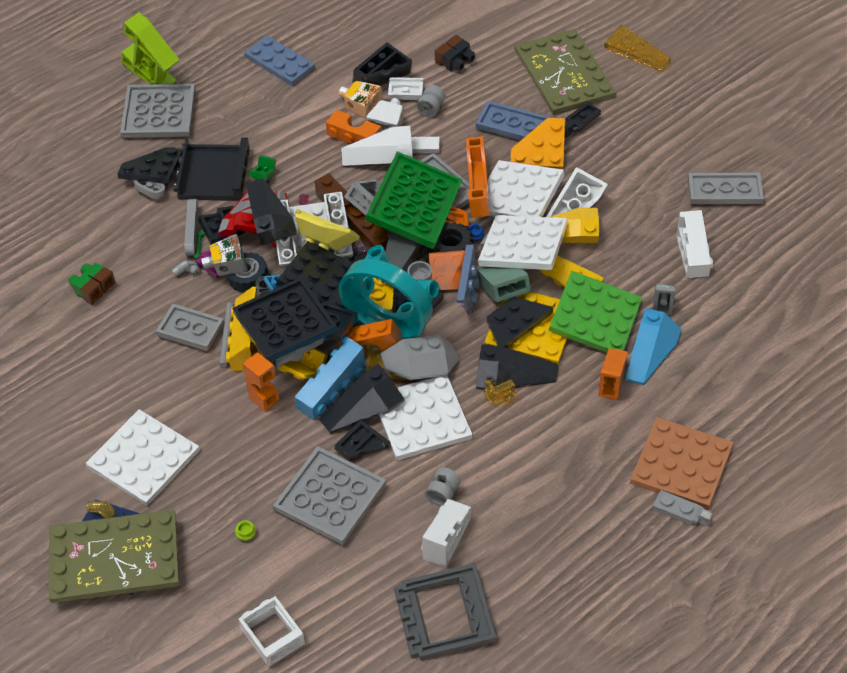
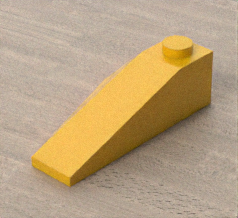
[550,208,599,243]

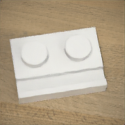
[388,77,423,100]

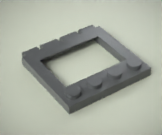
[394,563,497,660]

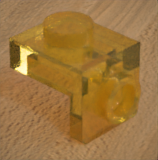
[483,380,515,406]

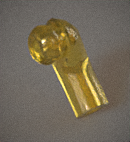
[87,501,115,518]

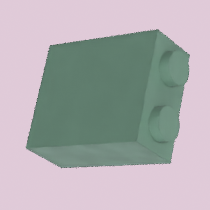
[477,266,531,302]

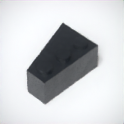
[353,42,412,86]

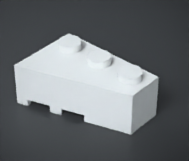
[676,210,713,278]
[421,499,471,568]

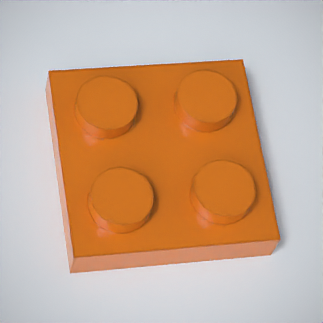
[429,250,465,290]

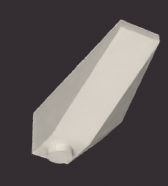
[341,126,413,166]
[546,167,608,217]

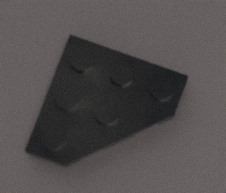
[117,147,182,183]

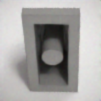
[653,284,675,315]

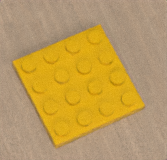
[484,292,568,364]

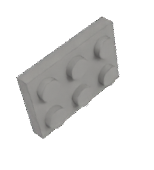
[156,304,224,351]

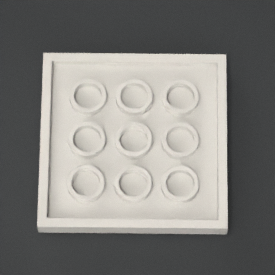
[488,160,565,217]
[478,215,568,270]
[378,375,472,461]
[86,409,200,506]

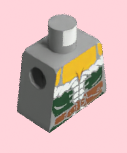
[201,234,247,276]

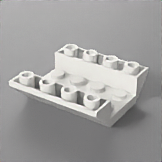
[276,192,353,268]

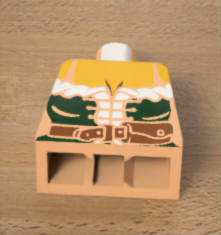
[339,81,382,119]

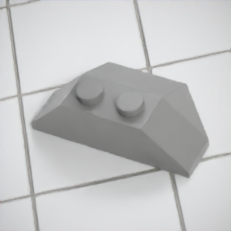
[380,335,459,380]

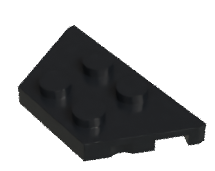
[487,297,553,348]

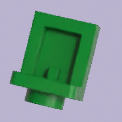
[250,155,276,181]

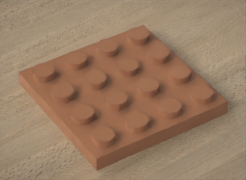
[630,417,734,510]

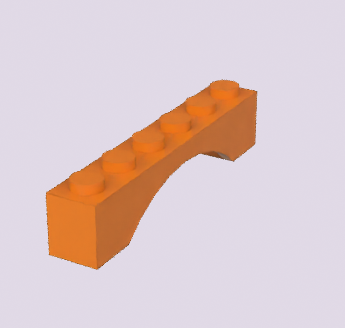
[466,136,490,218]

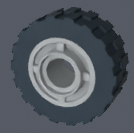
[227,252,269,293]

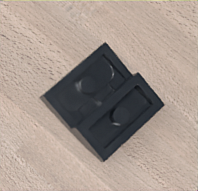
[199,206,246,245]

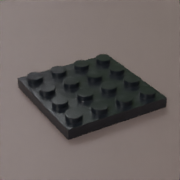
[276,241,353,309]
[232,277,338,362]

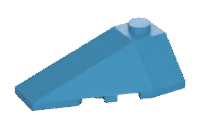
[625,308,681,385]

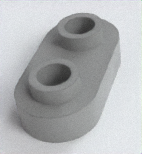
[134,180,165,199]

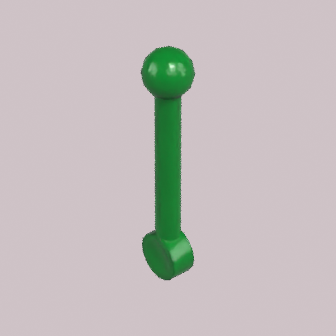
[194,230,204,260]

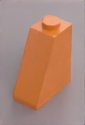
[598,348,628,400]

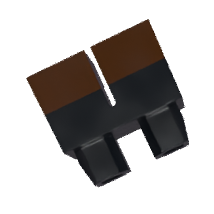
[435,35,475,72]

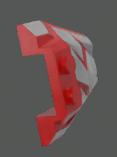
[218,190,288,248]

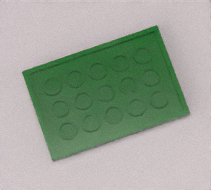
[365,151,463,249]

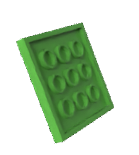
[548,270,642,353]

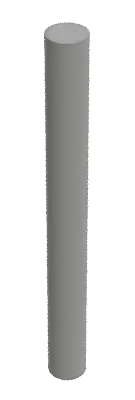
[219,303,234,367]

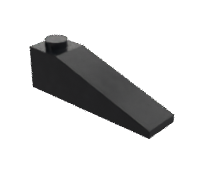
[319,364,405,434]

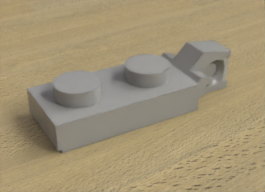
[652,490,712,526]

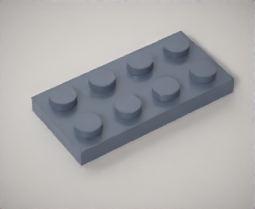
[244,35,315,86]
[476,101,552,140]

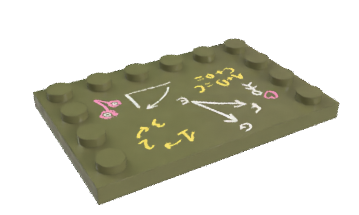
[514,29,616,115]
[49,510,180,603]

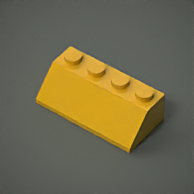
[226,287,258,371]

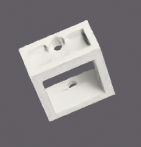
[238,596,305,667]

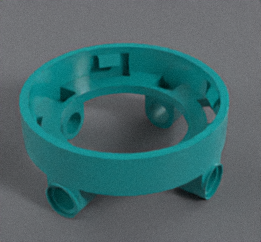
[339,245,439,340]

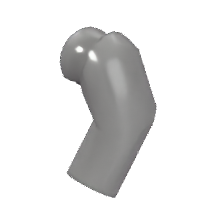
[171,260,200,277]

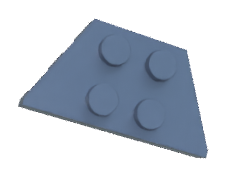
[457,245,481,311]

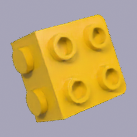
[277,348,328,380]

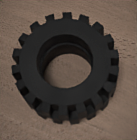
[428,222,474,257]

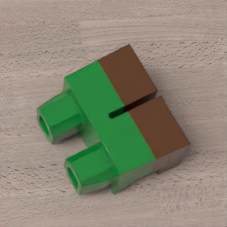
[68,262,115,305]

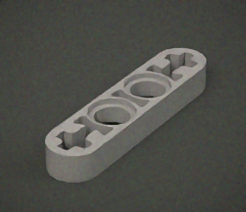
[184,199,198,256]

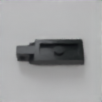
[564,102,601,138]

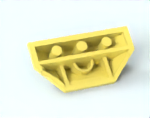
[295,209,360,251]

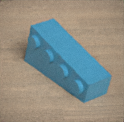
[295,336,365,420]

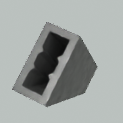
[381,232,425,284]

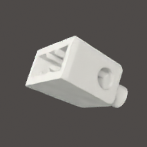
[366,98,403,132]

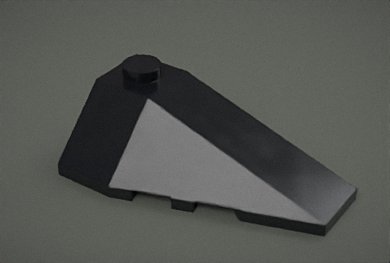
[246,178,297,245]
[476,344,558,391]

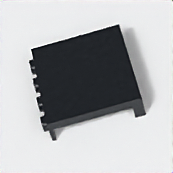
[174,136,250,201]

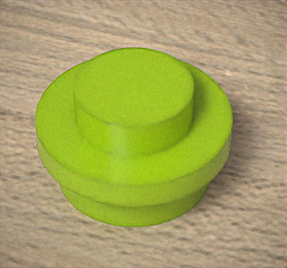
[235,520,256,541]

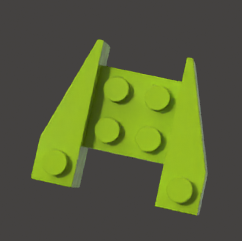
[121,12,180,84]

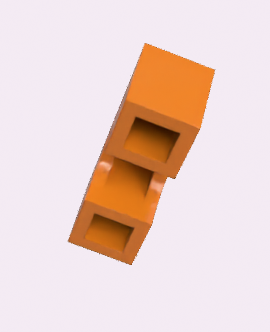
[326,109,381,144]
[338,319,402,355]
[243,352,279,412]

